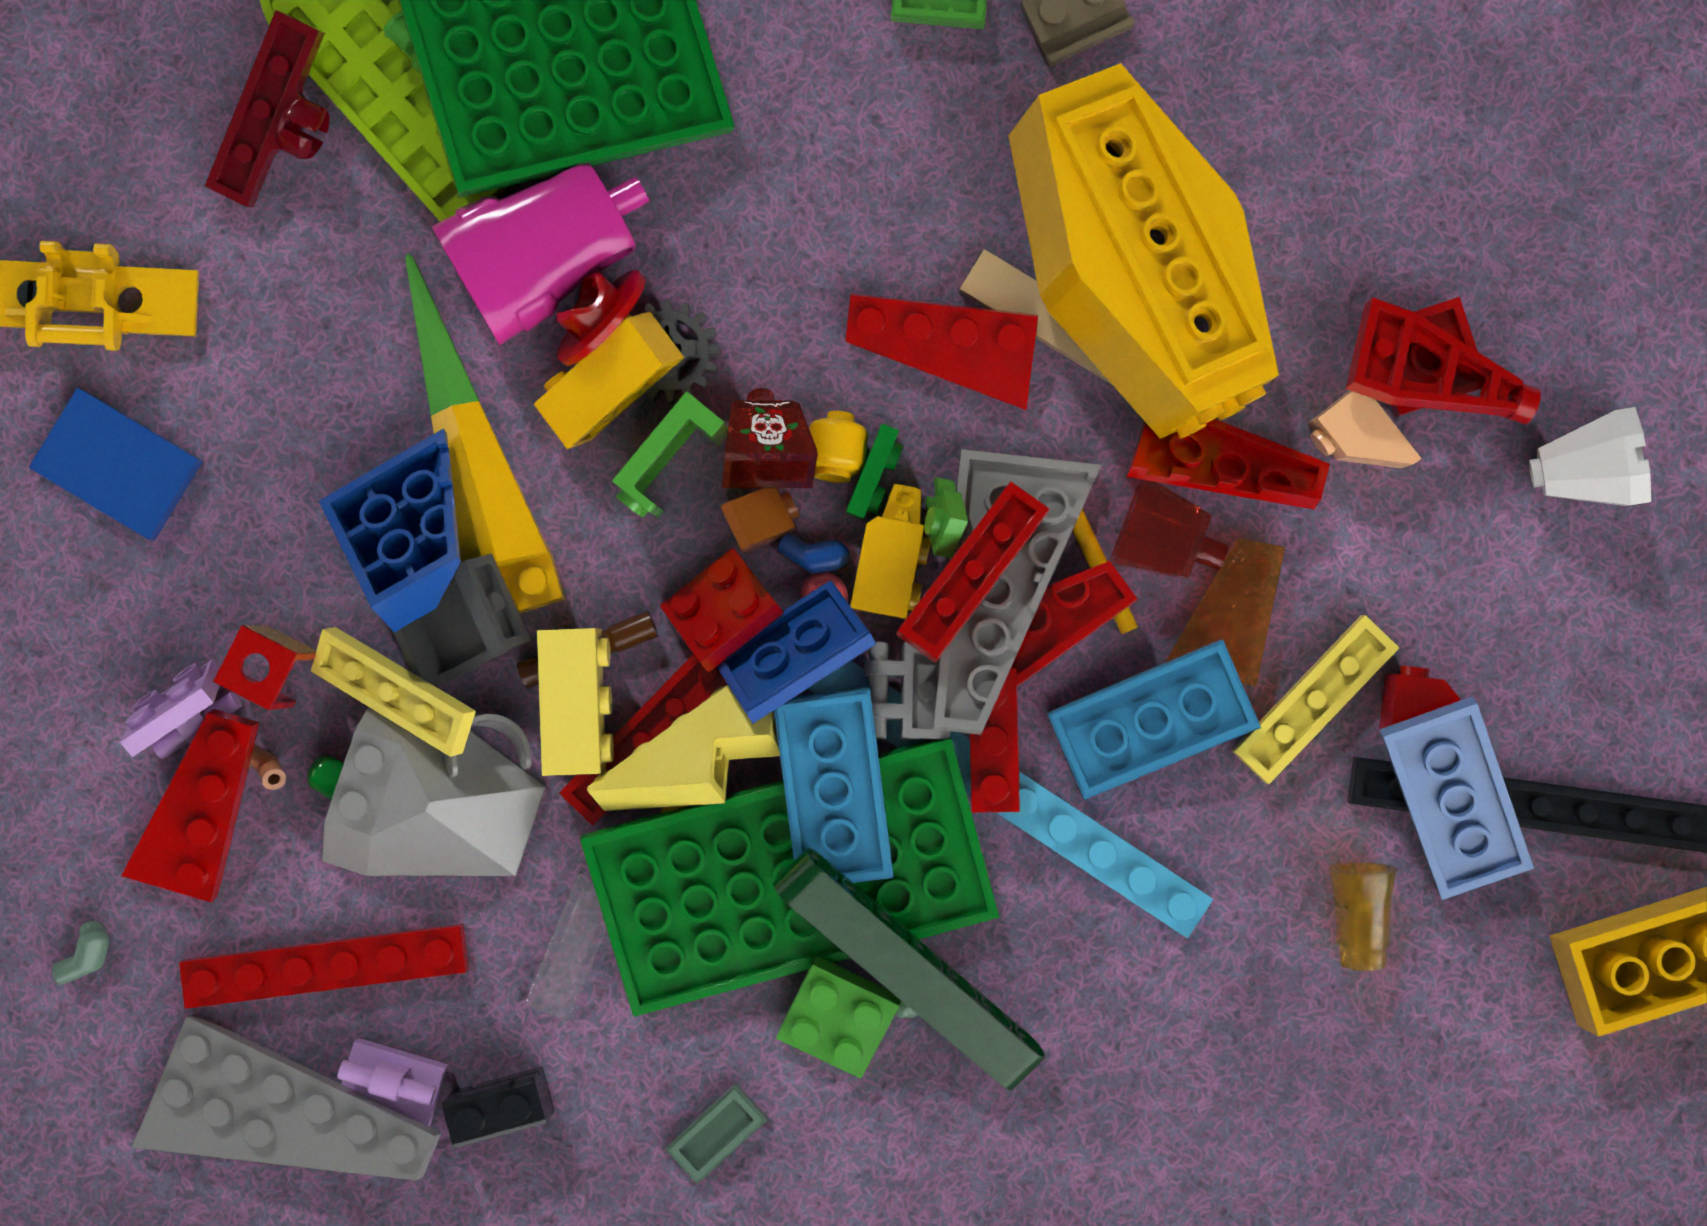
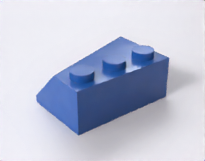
[319,428,461,633]

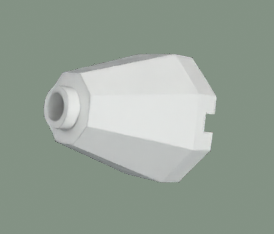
[1529,407,1651,506]

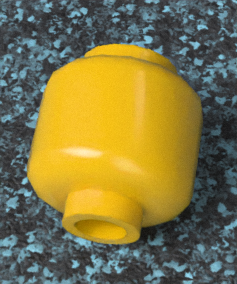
[805,410,869,483]

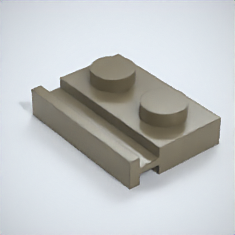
[1020,0,1135,67]

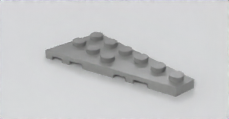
[933,449,1102,735]
[132,1014,442,1181]

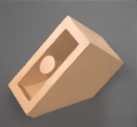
[1307,390,1421,468]

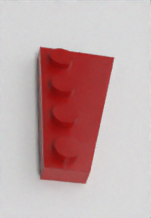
[845,293,1038,410]
[1126,419,1330,510]
[121,709,260,903]

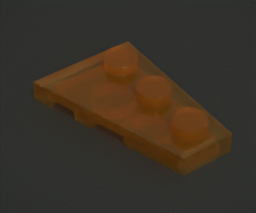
[1165,538,1285,686]

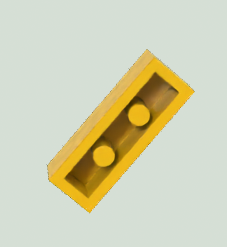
[534,312,685,450]

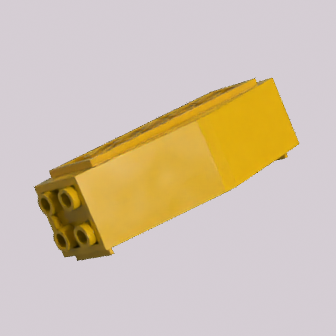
[1008,63,1279,439]

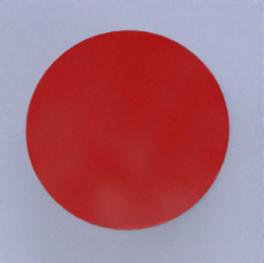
[556,270,646,366]

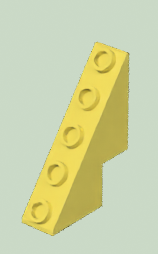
[587,685,780,811]

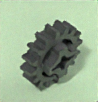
[631,299,721,405]

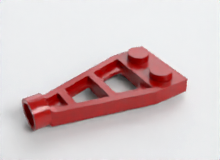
[1345,297,1541,425]

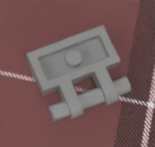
[864,642,950,741]

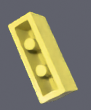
[537,628,614,776]

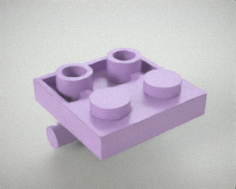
[120,660,242,759]
[337,1038,449,1126]

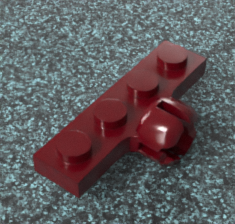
[204,10,330,207]

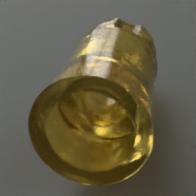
[1328,862,1397,971]

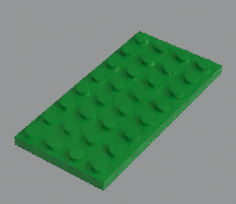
[580,736,1000,1017]

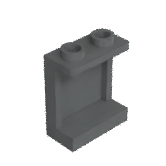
[390,554,531,687]

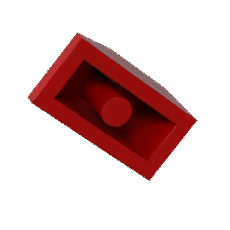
[1379,665,1461,729]

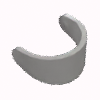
[444,714,531,777]

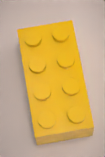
[1549,887,1707,1037]

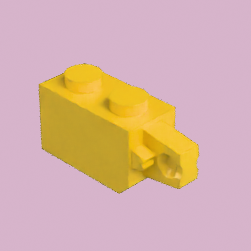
[850,484,931,619]

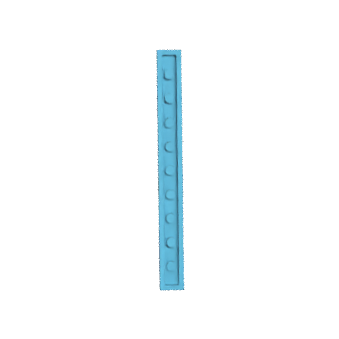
[808,661,1213,938]

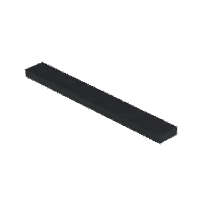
[1347,756,1707,853]

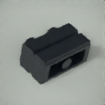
[442,1066,555,1149]

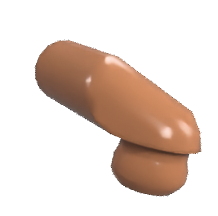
[249,744,286,790]

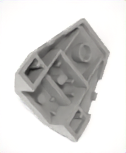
[322,707,546,876]

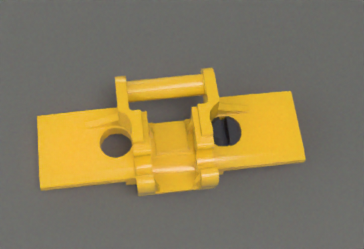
[0,241,199,351]

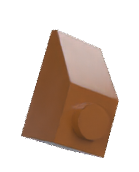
[720,484,800,554]

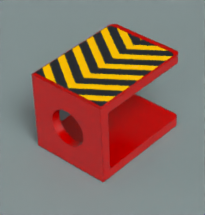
[213,625,316,710]

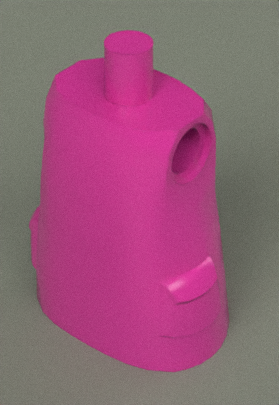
[431,163,649,346]

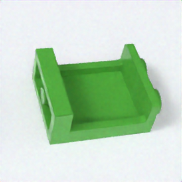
[612,391,730,518]

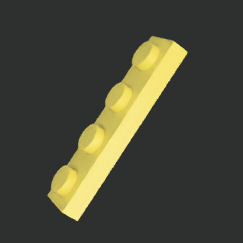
[1231,615,1399,784]
[311,627,476,757]

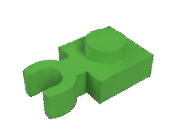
[924,477,968,559]

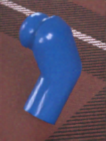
[778,533,850,574]

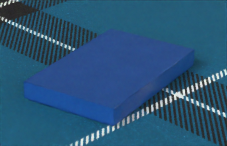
[29,387,203,541]
[717,580,876,724]

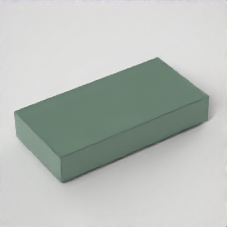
[666,1082,768,1184]

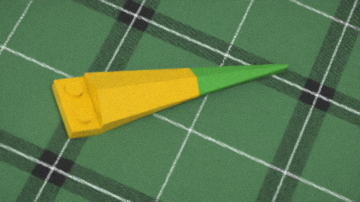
[405,253,566,614]

